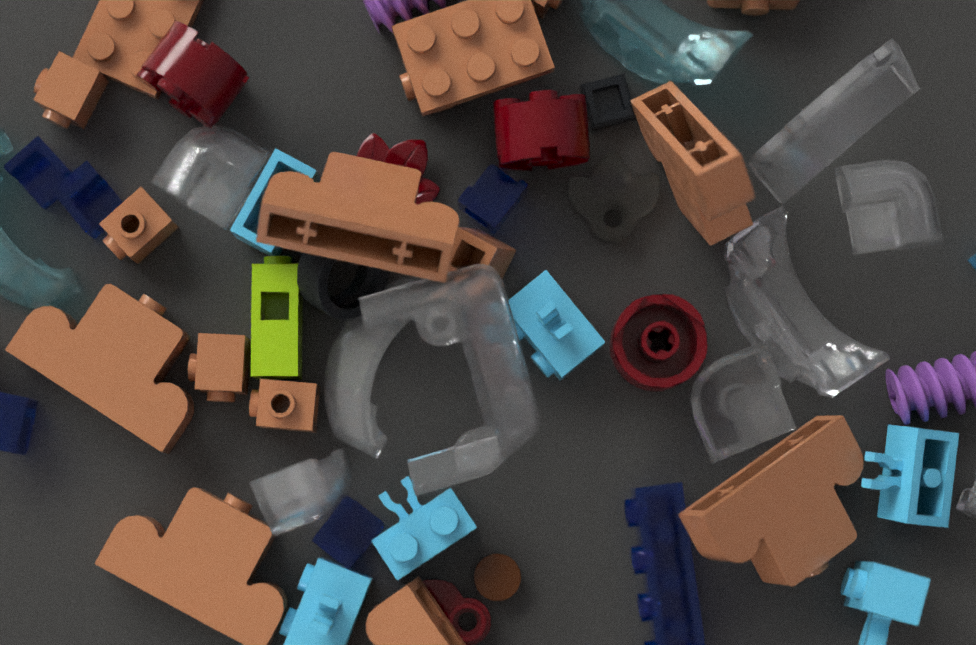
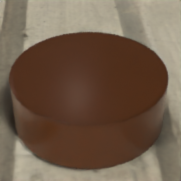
[474,553,521,601]

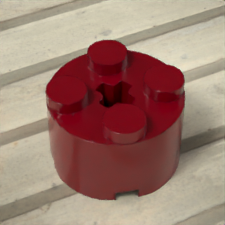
[136,21,250,129]
[493,90,590,171]
[610,294,707,392]

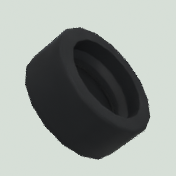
[297,252,389,320]

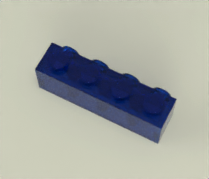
[624,482,705,645]

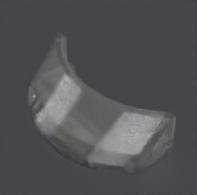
[746,38,920,205]
[723,206,890,398]
[324,275,461,459]

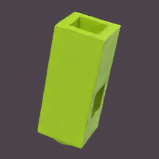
[251,256,303,380]

